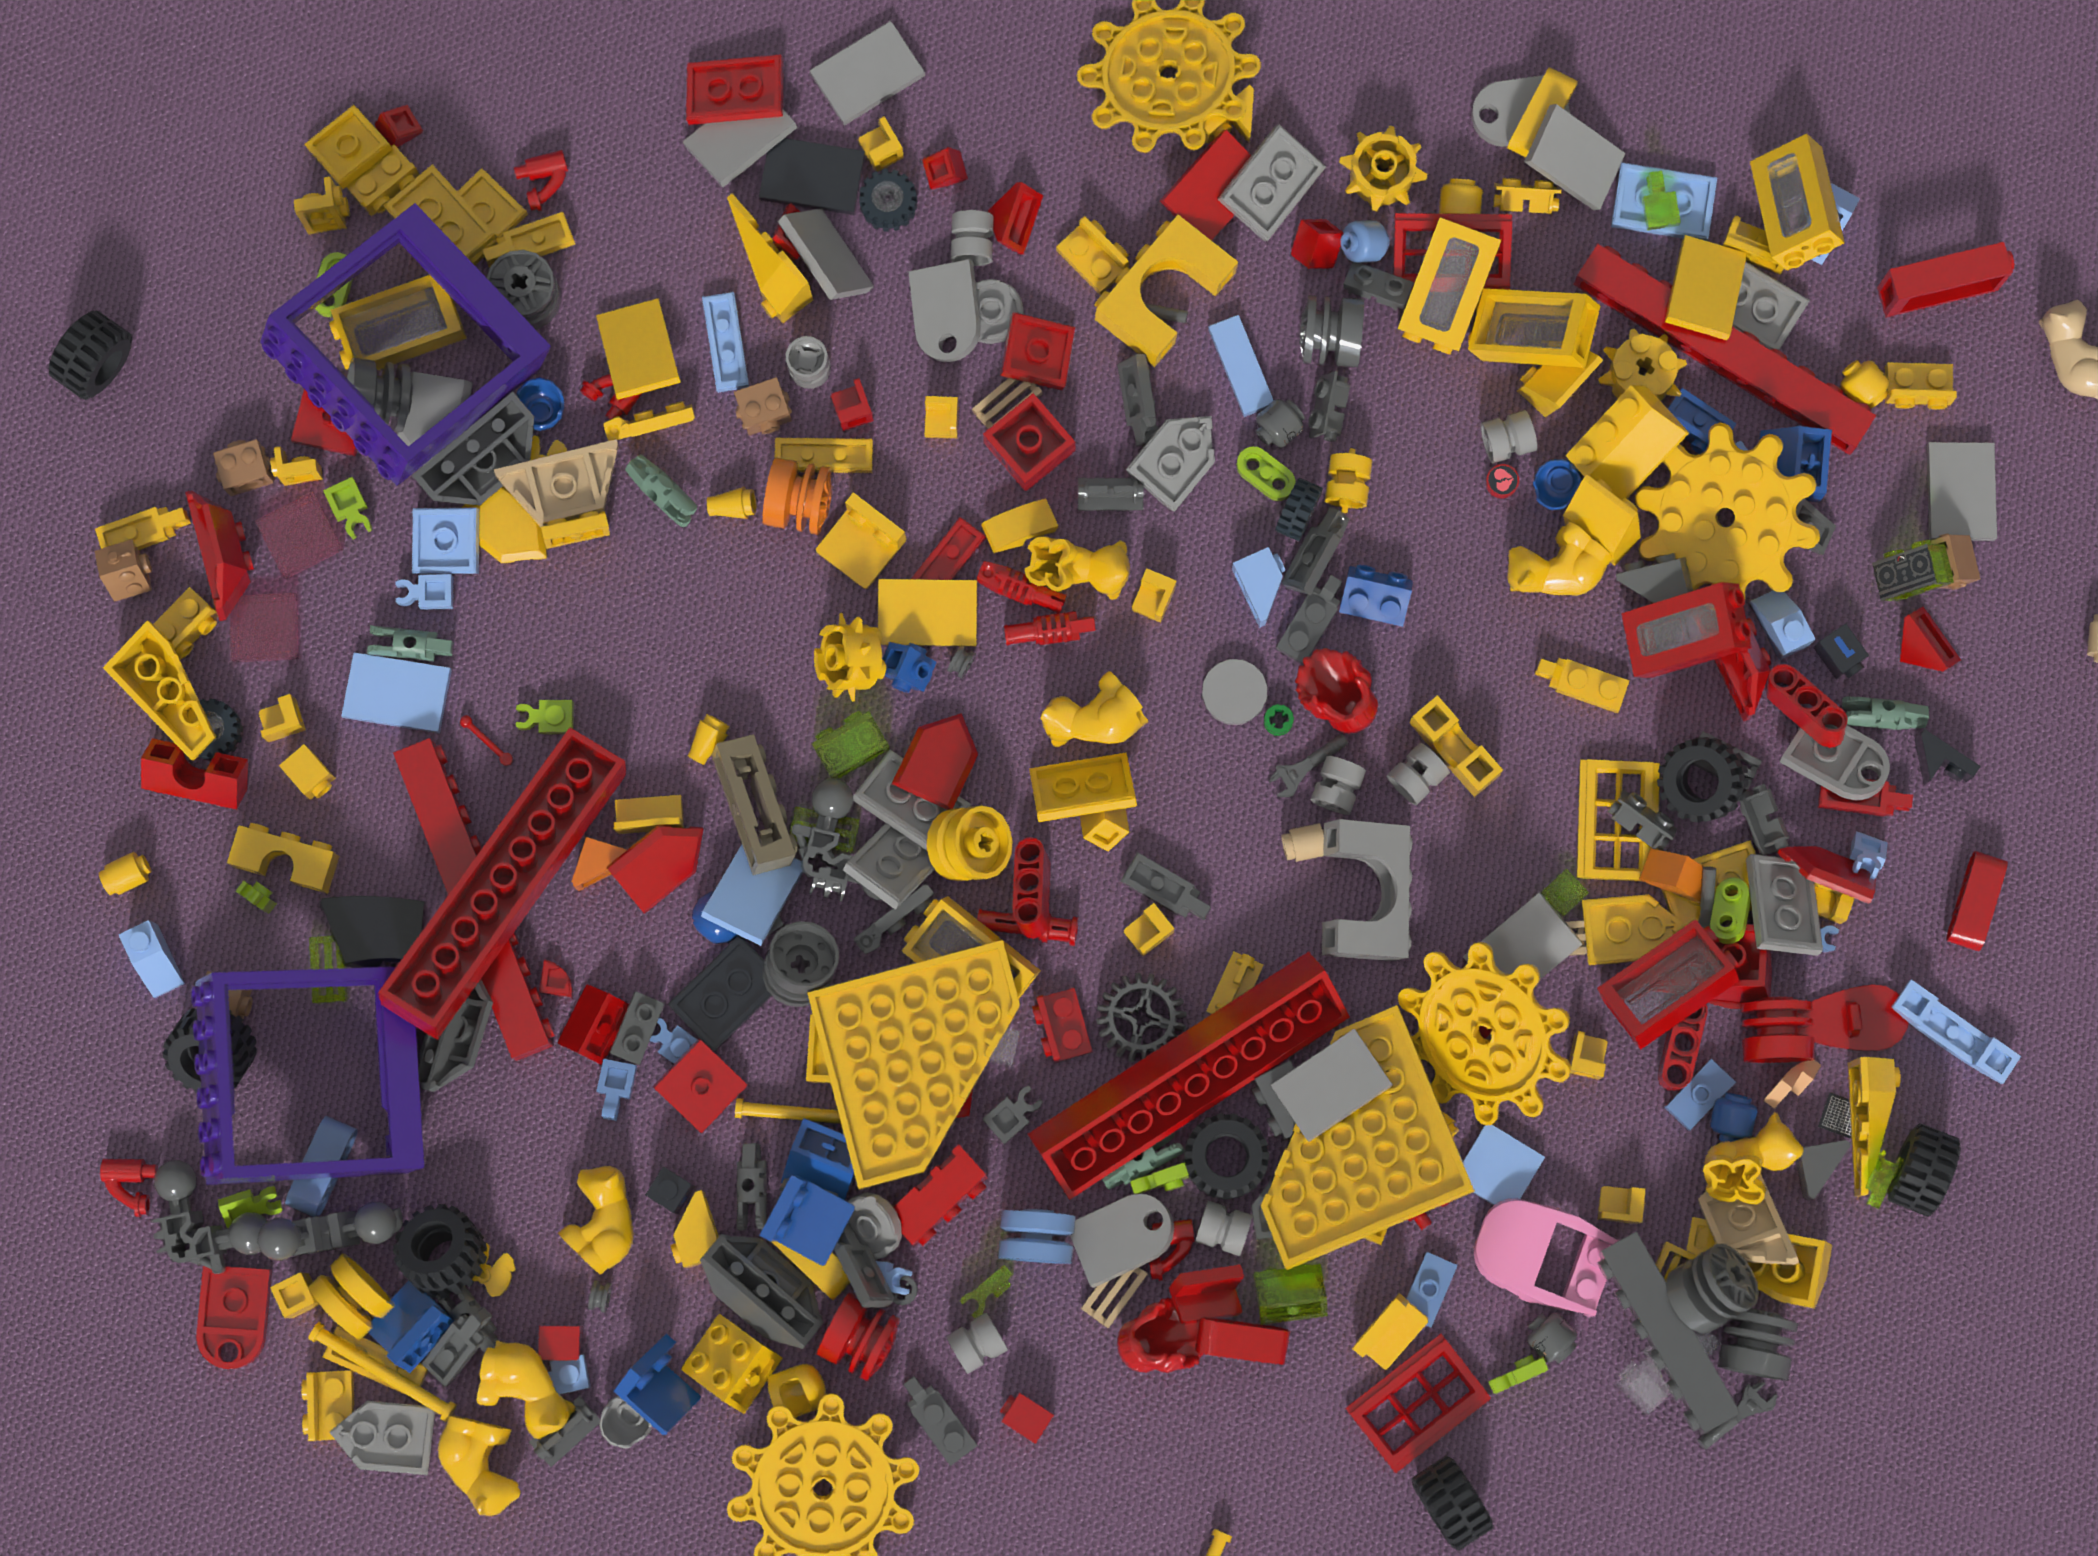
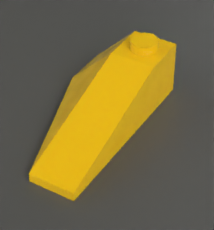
[727,194,813,324]
[103,620,216,761]
[1847,1057,1901,1197]
[1686,1217,1832,1309]

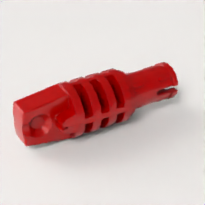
[976,561,1067,613]
[1004,611,1096,646]

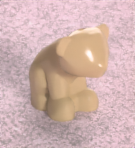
[2039,300,2098,399]

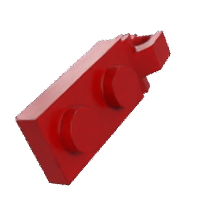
[1817,779,1913,817]

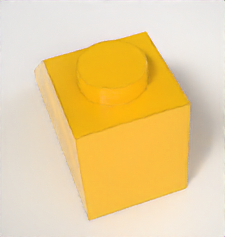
[670,1190,719,1268]

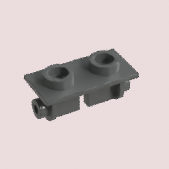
[1343,262,1414,311]
[1308,371,1350,442]
[1078,478,1144,511]
[1740,784,1790,855]
[1608,789,1677,850]
[609,991,665,1065]
[529,1396,600,1467]

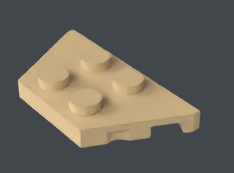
[494,439,618,527]
[1698,1173,1799,1265]

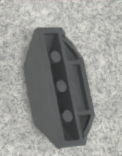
[412,392,534,505]
[418,979,493,1092]
[700,1234,823,1349]

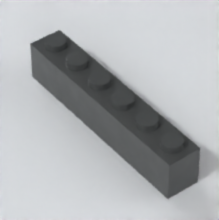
[1597,1232,1740,1435]

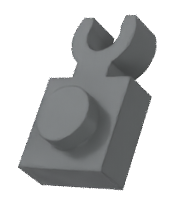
[982,1086,1043,1145]

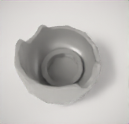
[599,1395,652,1448]

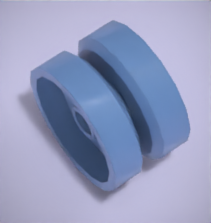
[998,1209,1076,1264]

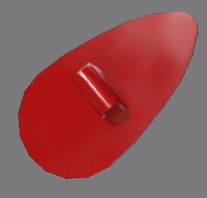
[1797,984,1908,1051]

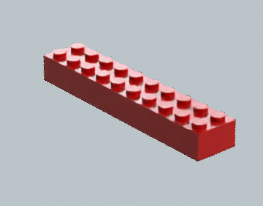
[378,727,626,1040]
[1027,951,1350,1200]

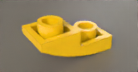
[981,498,1058,553]

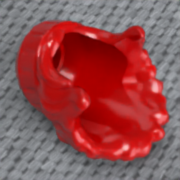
[1295,648,1378,733]
[1117,1297,1204,1373]

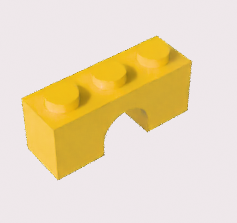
[1409,695,1503,797]
[227,823,340,894]

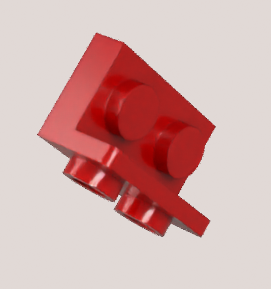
[1032,988,1093,1063]

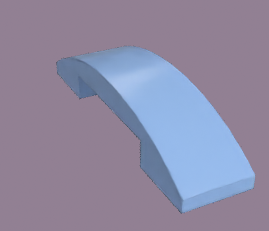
[1892,979,2021,1084]

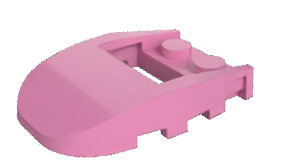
[1474,1198,1618,1317]

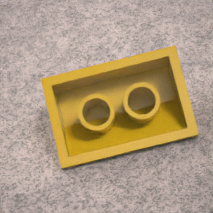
[1565,385,1689,500]

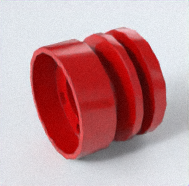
[1741,997,1815,1063]
[816,1292,900,1381]

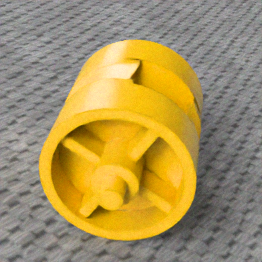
[1325,448,1372,513]

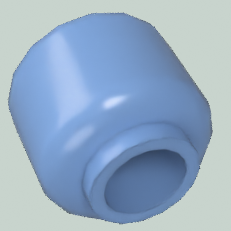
[1341,220,1390,263]

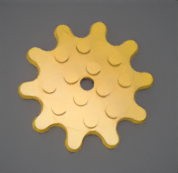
[1077,0,1261,153]
[1635,423,1820,599]
[1398,942,1571,1125]
[727,1393,919,1556]

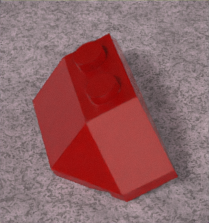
[185,490,254,621]
[1690,603,1771,722]

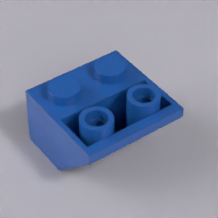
[1759,426,1832,502]
[780,1118,855,1201]

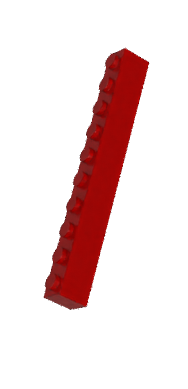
[1573,244,1877,455]
[393,738,555,1061]

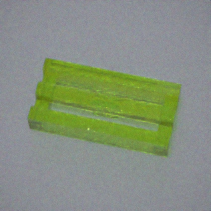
[789,806,860,853]
[309,935,348,1004]

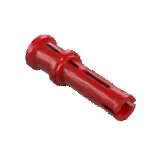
[977,909,1079,946]

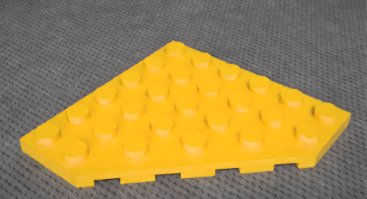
[807,940,1020,1189]
[1261,1005,1475,1270]

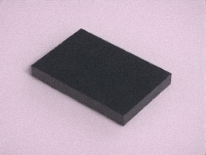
[759,138,866,215]
[668,935,772,1052]

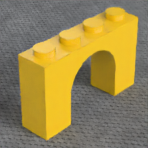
[1094,215,1238,367]

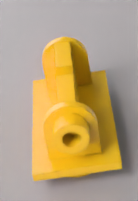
[1493,178,1561,214]
[1206,951,1264,1014]

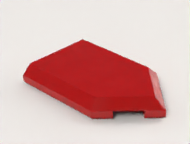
[892,713,978,810]
[606,825,704,914]
[1778,846,1876,903]

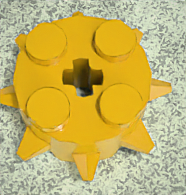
[1339,126,1428,211]
[1598,329,1687,401]
[814,613,886,702]

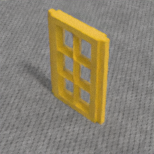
[1576,759,1660,882]

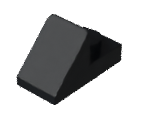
[1914,729,1981,784]

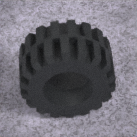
[48,310,132,400]
[1657,737,1749,822]
[162,1008,257,1093]
[1184,1113,1269,1200]
[1887,1123,1961,1217]
[393,1204,487,1298]
[1412,1455,1493,1551]

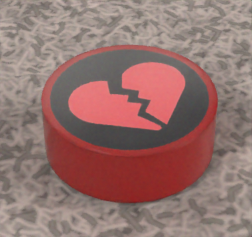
[1485,464,1519,499]

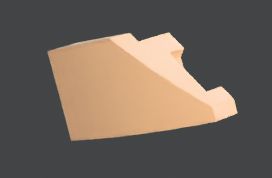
[1764,1060,1821,1109]

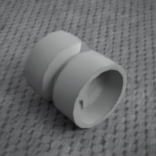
[951,210,994,266]
[786,336,831,389]
[1480,410,1537,463]
[1387,743,1450,806]
[1310,756,1366,815]
[1195,1201,1253,1256]
[946,1312,1008,1374]

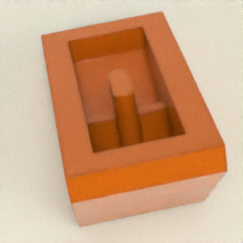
[571,837,627,891]
[1639,848,1704,904]

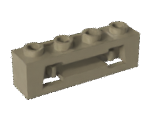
[711,734,797,875]

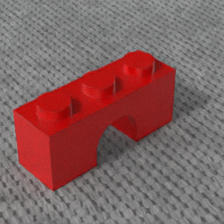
[141,738,248,810]

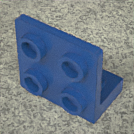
[759,1175,855,1266]
[368,1280,455,1373]
[614,1333,701,1435]

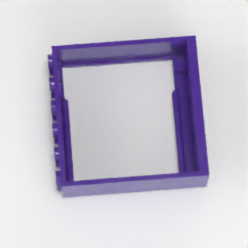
[260,203,551,486]
[191,967,424,1185]

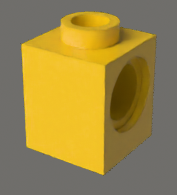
[279,744,336,800]

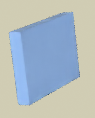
[1611,162,1717,241]
[341,653,452,734]
[701,845,803,946]

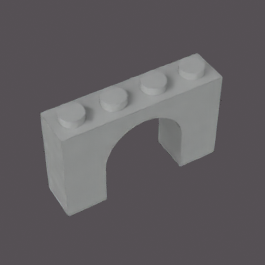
[1322,819,1412,961]

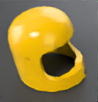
[768,1364,826,1418]

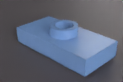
[1664,1059,1736,1131]
[1406,1252,1458,1328]

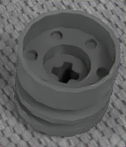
[487,250,561,330]
[1299,295,1364,367]
[347,358,413,433]
[762,921,839,1007]
[1666,1244,1759,1333]
[1717,1309,1798,1381]

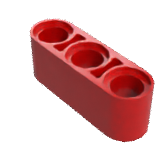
[1766,664,1848,748]
[1012,837,1051,939]
[1946,851,2008,952]
[1658,1004,1708,1091]
[1195,1317,1291,1365]

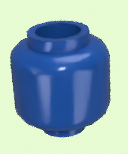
[1710,1093,1758,1142]

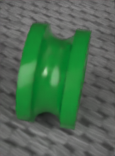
[1264,704,1294,736]

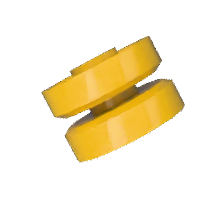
[926,806,1013,881]
[308,1253,395,1340]

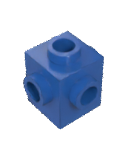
[882,642,937,693]

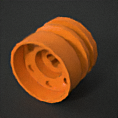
[763,457,833,535]

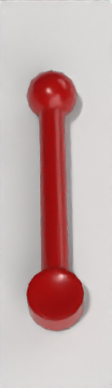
[460,715,513,766]

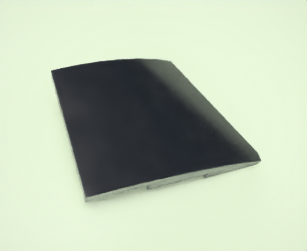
[320,896,424,968]

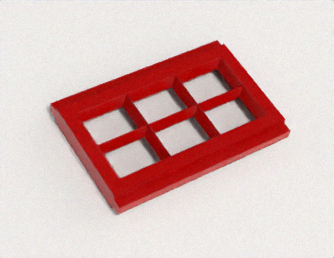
[1393,213,1512,292]
[1345,1333,1491,1474]

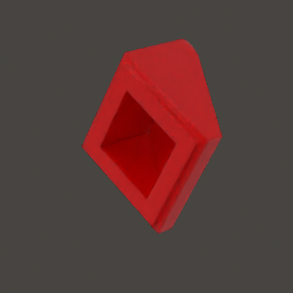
[375,105,423,148]
[922,147,968,190]

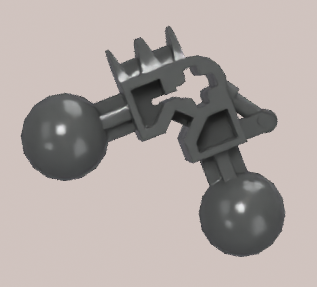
[792,778,882,902]
[151,1160,268,1274]
[257,1201,397,1261]

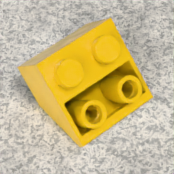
[1563,474,1641,566]

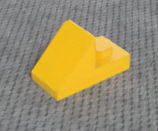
[1203,85,1254,144]

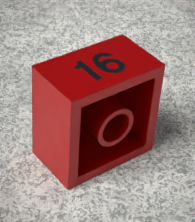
[983,393,1076,492]

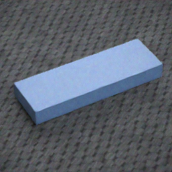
[702,292,749,393]
[1208,315,1274,417]

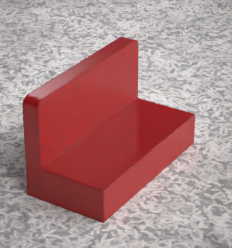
[558,984,629,1065]
[1169,1265,1244,1324]

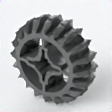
[1097,973,1187,1062]

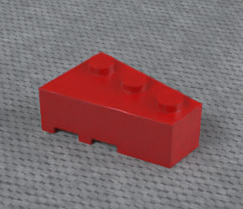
[893,1145,988,1246]

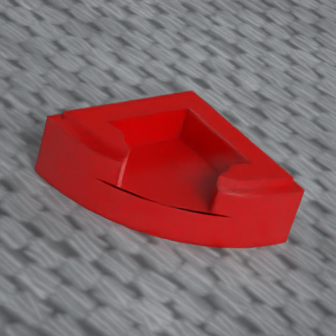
[539,960,573,998]

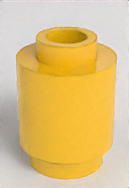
[98,851,152,896]

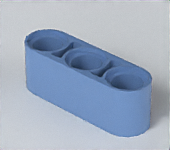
[285,1116,358,1217]

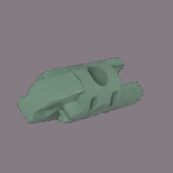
[625,454,697,528]
[367,625,454,661]
[1842,696,1929,730]
[1102,1132,1185,1190]

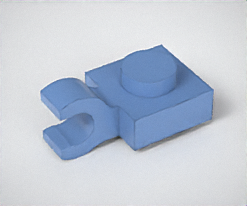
[597,1059,637,1121]

